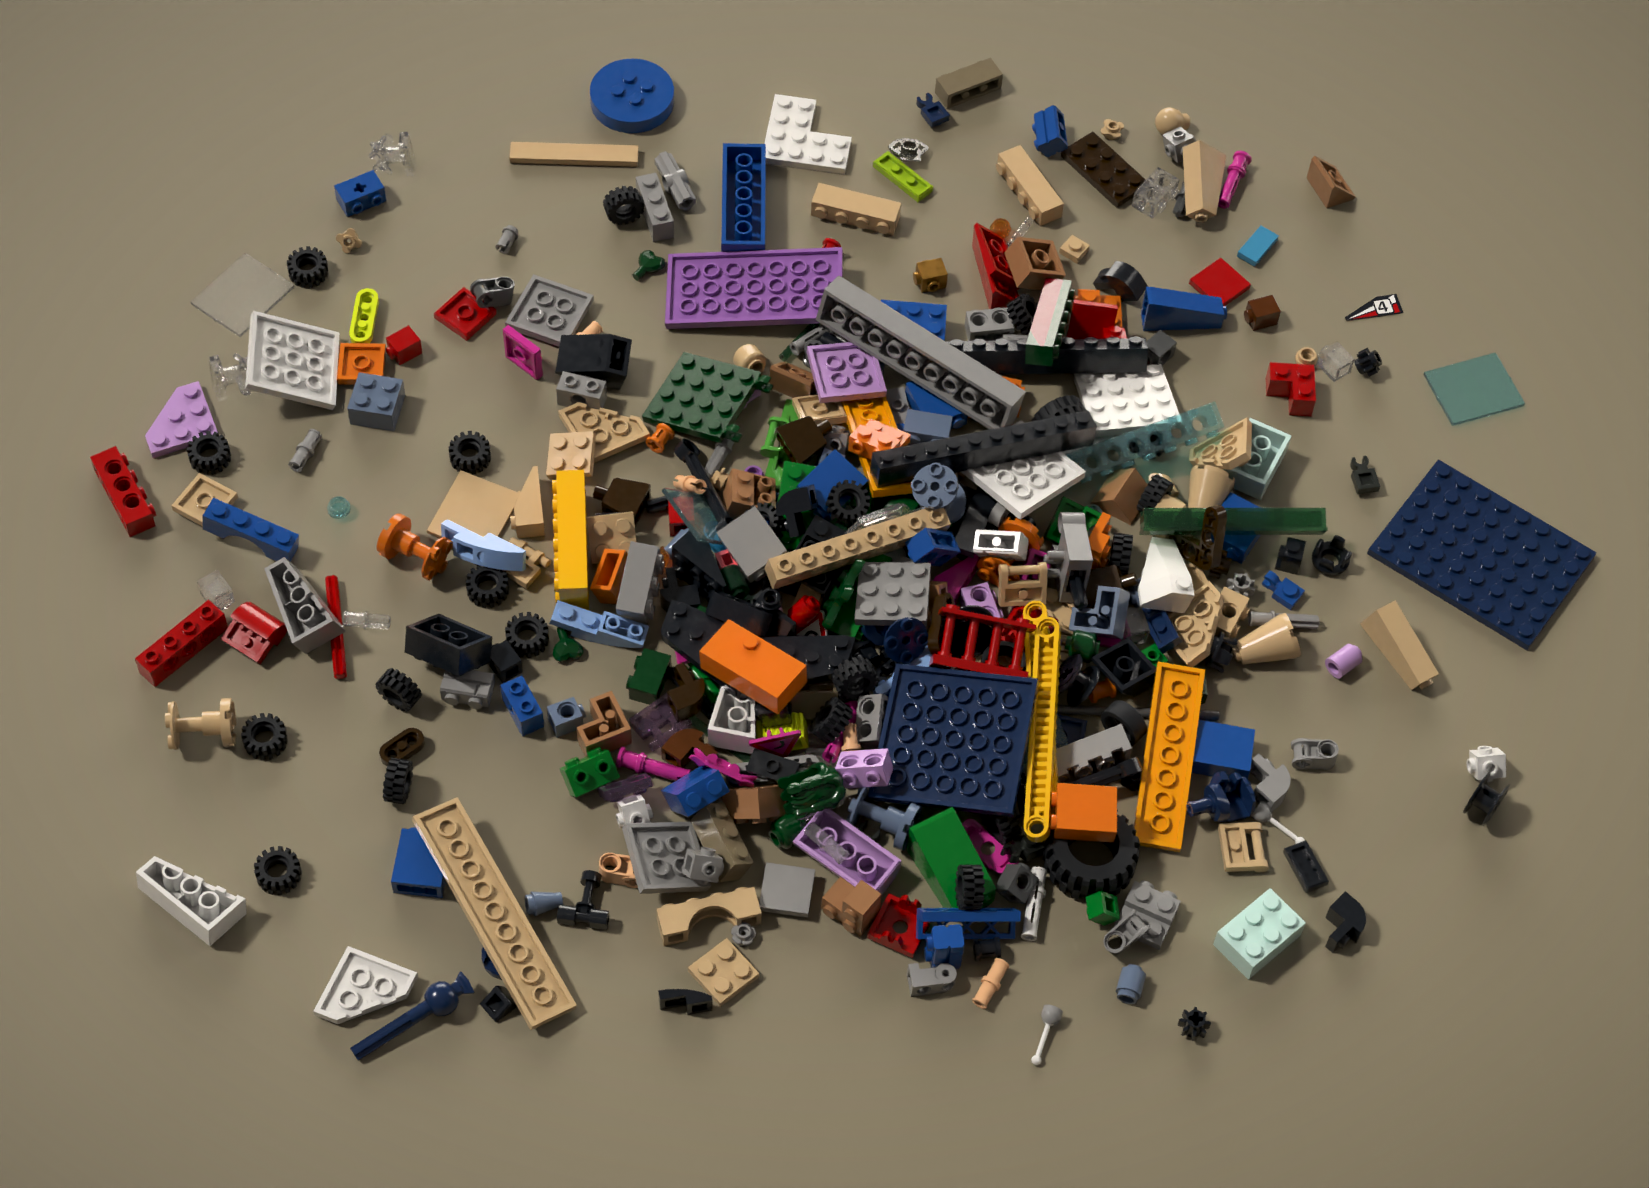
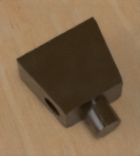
[774,416,833,464]
[593,478,651,527]
[1085,565,1139,609]

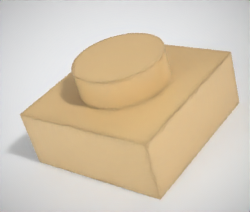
[1059,235,1090,264]

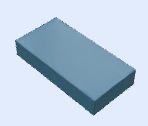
[1237,226,1279,267]

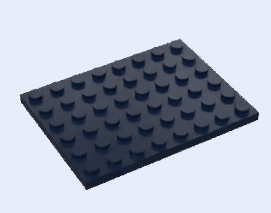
[1367,459,1597,650]

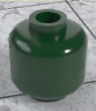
[1064,630,1101,663]
[769,813,806,849]

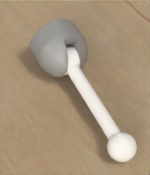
[1251,801,1305,844]
[1031,1005,1063,1065]

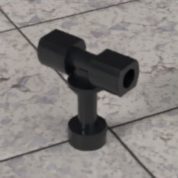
[557,870,610,930]

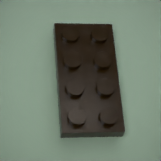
[1061,131,1149,208]

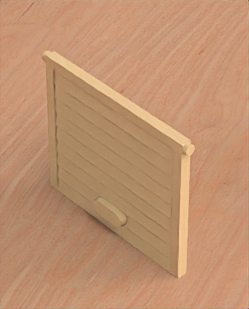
[427,470,521,538]

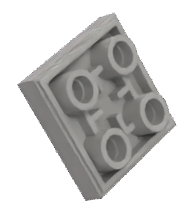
[759,862,815,918]

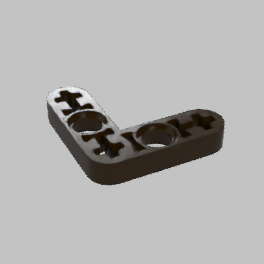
[1168,505,1227,570]
[927,593,963,659]

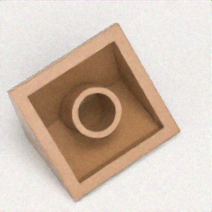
[1307,156,1356,208]
[770,361,817,398]
[1090,468,1148,525]

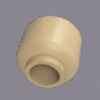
[733,344,766,373]

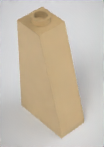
[1183,140,1226,222]
[1360,600,1439,690]

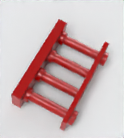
[929,604,1036,677]

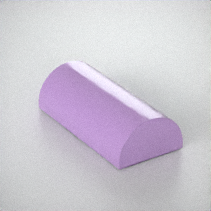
[793,808,902,896]

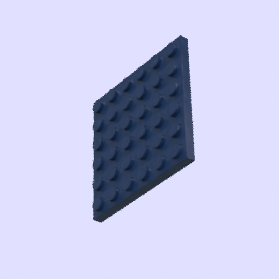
[868,664,1039,817]

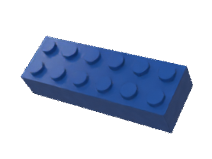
[721,143,766,252]

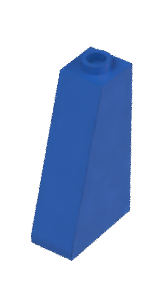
[1141,287,1227,331]

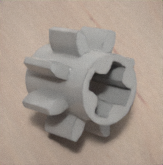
[1226,573,1255,597]

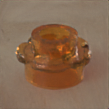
[990,218,1011,238]

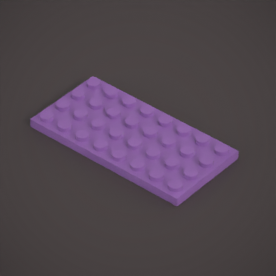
[665,247,843,329]

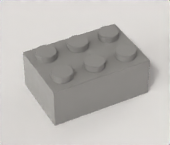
[615,541,665,625]

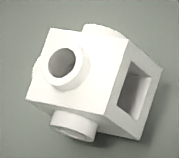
[1467,746,1506,782]
[616,793,653,828]

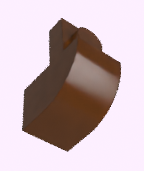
[661,729,718,768]

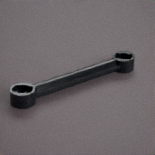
[674,438,735,532]
[1015,757,1143,818]

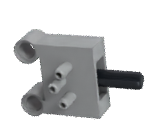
[1044,512,1093,610]

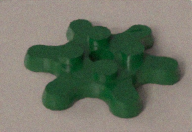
[820,559,865,631]

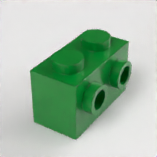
[559,747,620,797]

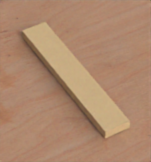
[509,142,638,167]

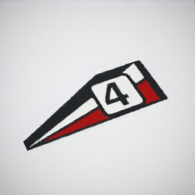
[1345,294,1403,321]

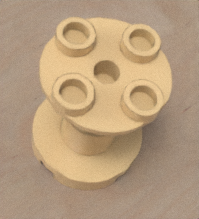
[165,698,236,750]

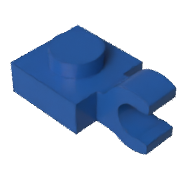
[1262,570,1305,610]

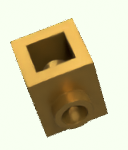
[913,258,948,293]

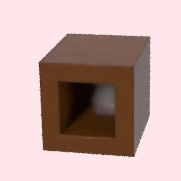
[1244,295,1281,331]

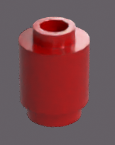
[787,595,820,630]

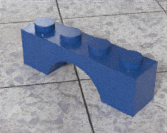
[203,498,299,562]

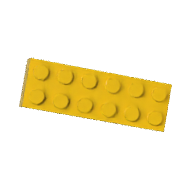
[552,470,589,610]

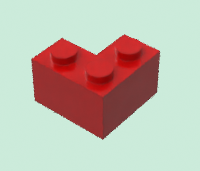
[1265,362,1316,417]

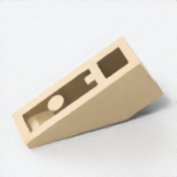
[510,466,545,539]

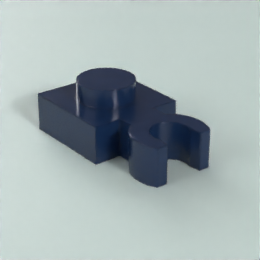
[916,93,950,128]

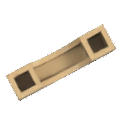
[656,887,762,946]

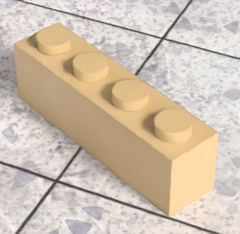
[996,145,1064,226]
[811,183,901,236]

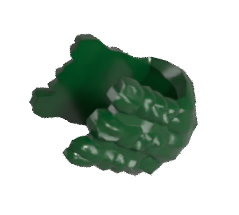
[777,762,846,820]

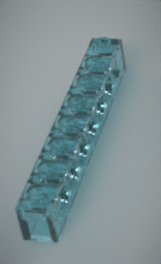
[1065,401,1225,489]

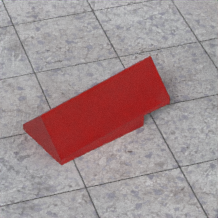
[972,223,1019,309]

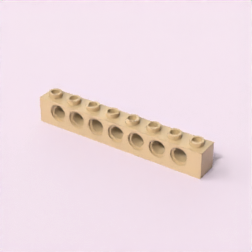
[764,508,951,589]

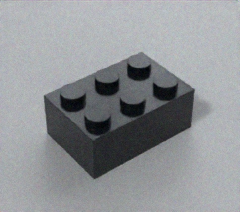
[404,614,492,676]

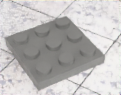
[505,274,594,347]
[855,562,931,626]
[622,822,711,894]

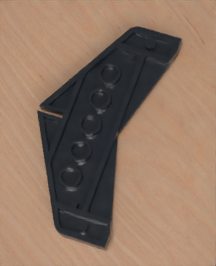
[661,600,856,699]

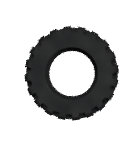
[1043,810,1140,901]

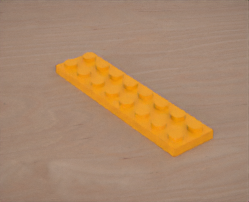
[840,397,913,498]
[1134,662,1205,852]

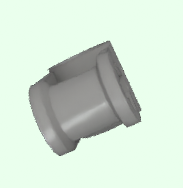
[1291,738,1339,770]
[1103,909,1151,954]

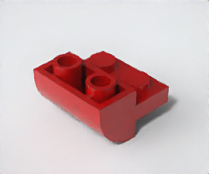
[221,602,287,664]

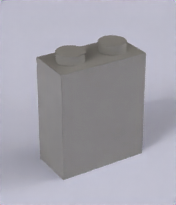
[716,506,788,583]

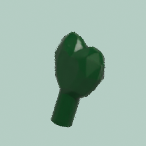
[632,250,666,281]
[553,627,584,662]

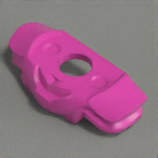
[689,748,757,787]
[962,819,1019,874]

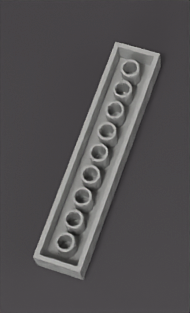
[816,276,1026,429]

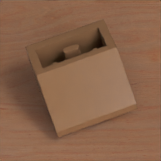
[723,468,776,519]

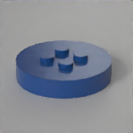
[590,58,674,133]

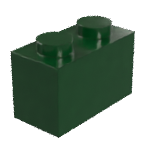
[626,648,672,707]

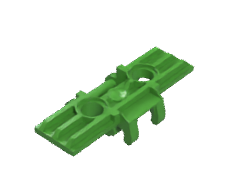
[760,399,809,491]

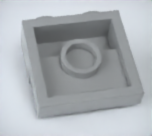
[1114,880,1181,950]

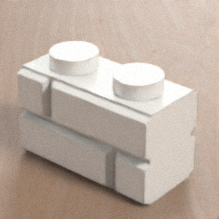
[973,529,1029,561]

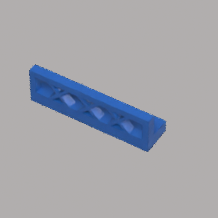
[916,908,1021,939]

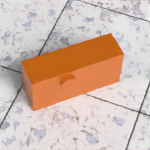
[699,619,807,714]

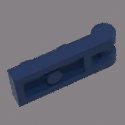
[1138,607,1183,654]

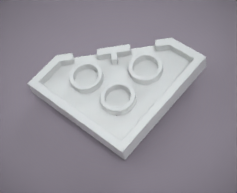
[313,946,418,1024]

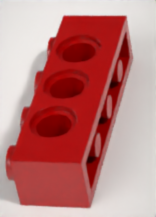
[90,446,157,537]
[135,599,228,687]

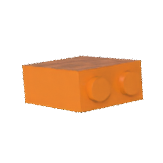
[1050,783,1117,842]

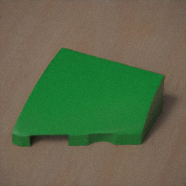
[1043,496,1102,545]

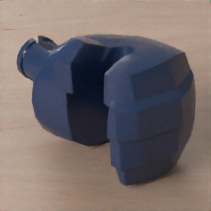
[1186,771,1256,823]

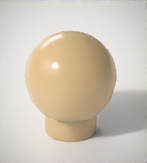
[1155,107,1190,135]

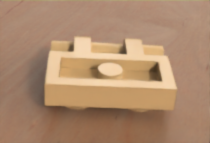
[503,537,551,589]

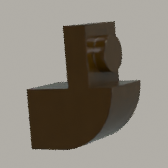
[667,662,705,723]

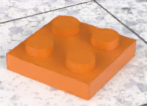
[337,343,386,385]

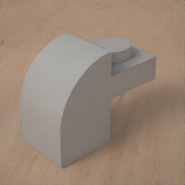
[1250,754,1290,812]

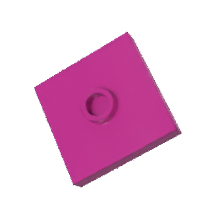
[503,325,543,380]

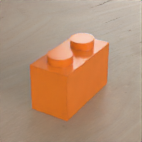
[590,549,628,604]

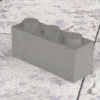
[636,173,674,242]

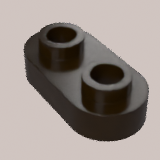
[379,728,425,766]

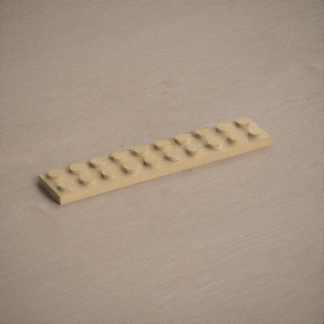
[412,797,577,1030]

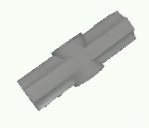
[655,151,696,211]

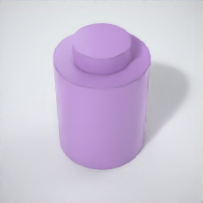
[1325,644,1362,679]

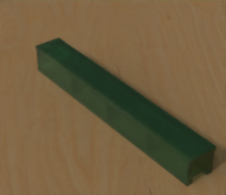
[1139,508,1328,535]

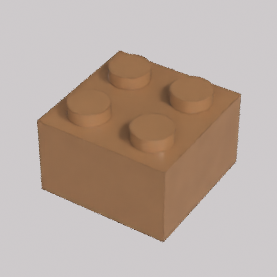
[1004,237,1066,290]

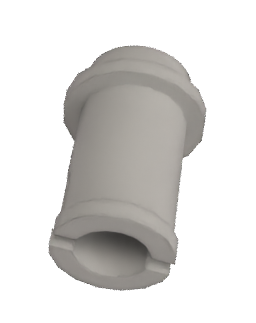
[495,225,519,254]

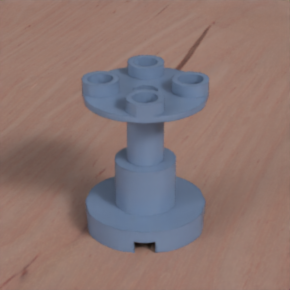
[911,462,967,524]
[846,787,922,851]

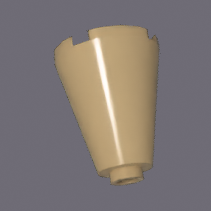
[1187,465,1235,531]
[1232,613,1301,665]

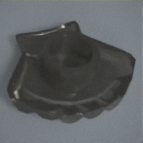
[888,138,928,162]

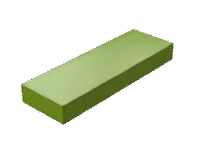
[873,151,933,202]

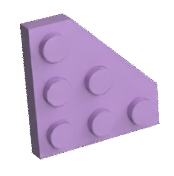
[145,381,218,458]

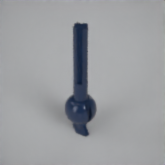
[350,971,475,1061]

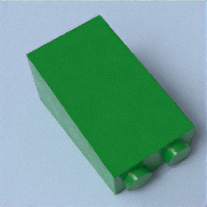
[907,807,996,908]

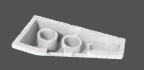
[1138,537,1195,613]

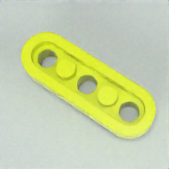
[349,288,379,343]

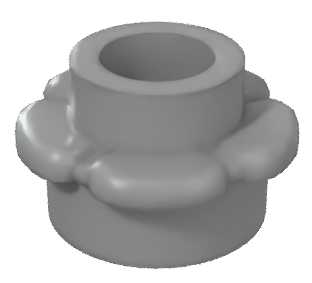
[731,922,756,947]

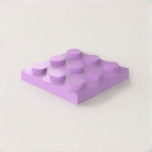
[806,342,887,403]

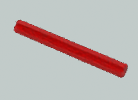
[325,575,347,679]

